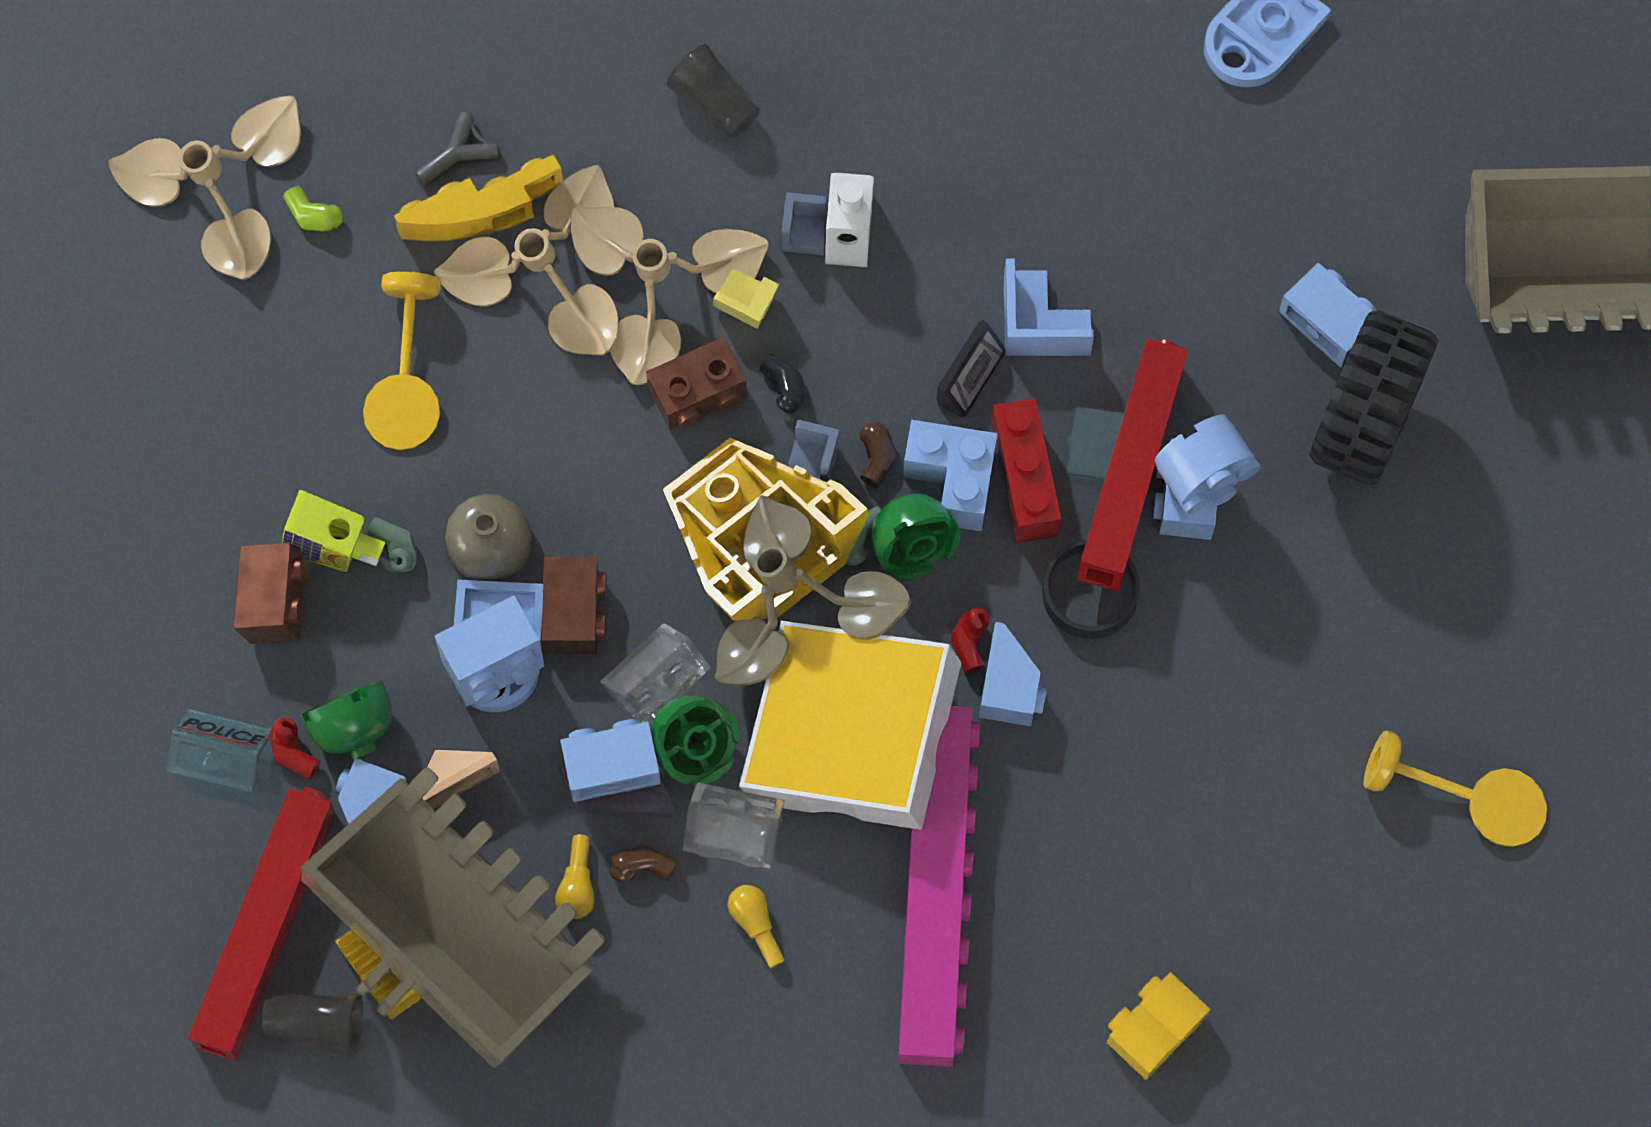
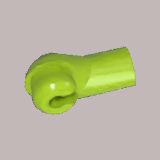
[283,186,343,232]

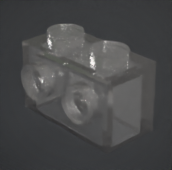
[600,623,711,725]
[683,782,785,869]

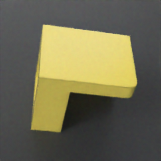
[712,269,779,329]

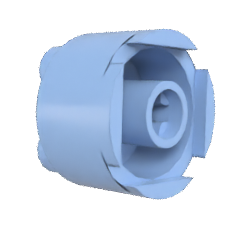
[1154,414,1261,515]

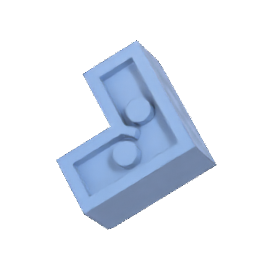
[1004,258,1094,356]

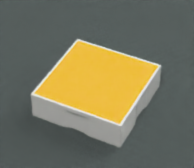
[739,621,961,830]

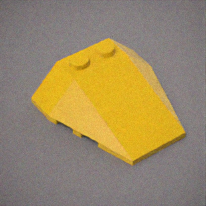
[663,438,869,621]

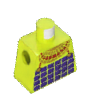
[282,489,385,572]

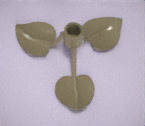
[714,495,911,686]

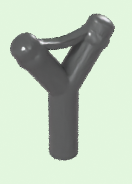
[415,112,500,186]

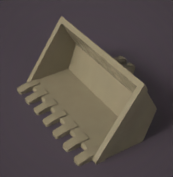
[1465,166,1651,333]
[300,768,605,1068]

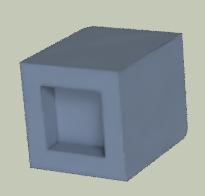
[781,192,829,256]
[788,420,839,482]

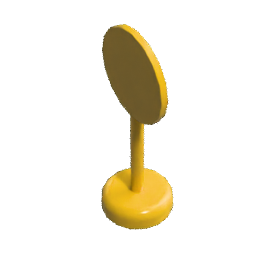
[363,272,441,451]
[1363,730,1547,847]

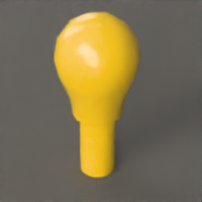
[555,834,595,920]
[727,885,785,969]

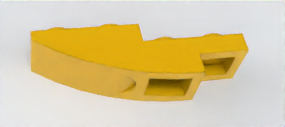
[394,155,563,241]

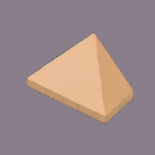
[422,750,500,809]

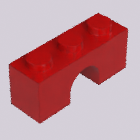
[991,398,1061,543]

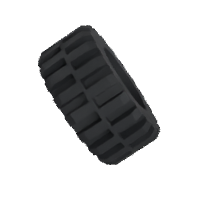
[1309,310,1439,485]

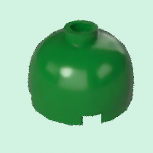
[871,494,961,579]
[300,680,392,759]
[650,695,740,786]

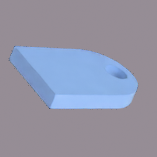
[1204,0,1331,87]
[454,580,543,712]

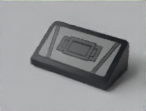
[937,320,1005,417]

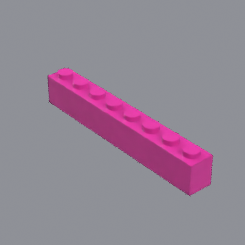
[898,706,980,1067]

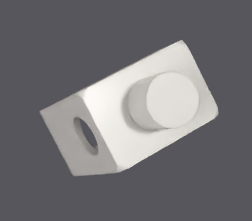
[825,173,874,267]

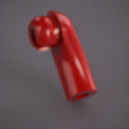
[950,608,990,675]
[269,718,321,780]

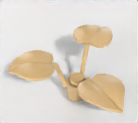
[108,96,301,280]
[434,165,619,355]
[571,206,769,386]

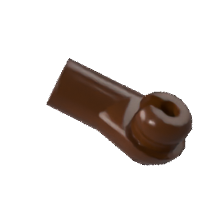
[859,423,896,488]
[609,845,678,883]

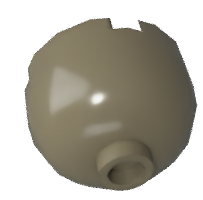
[445,493,532,582]

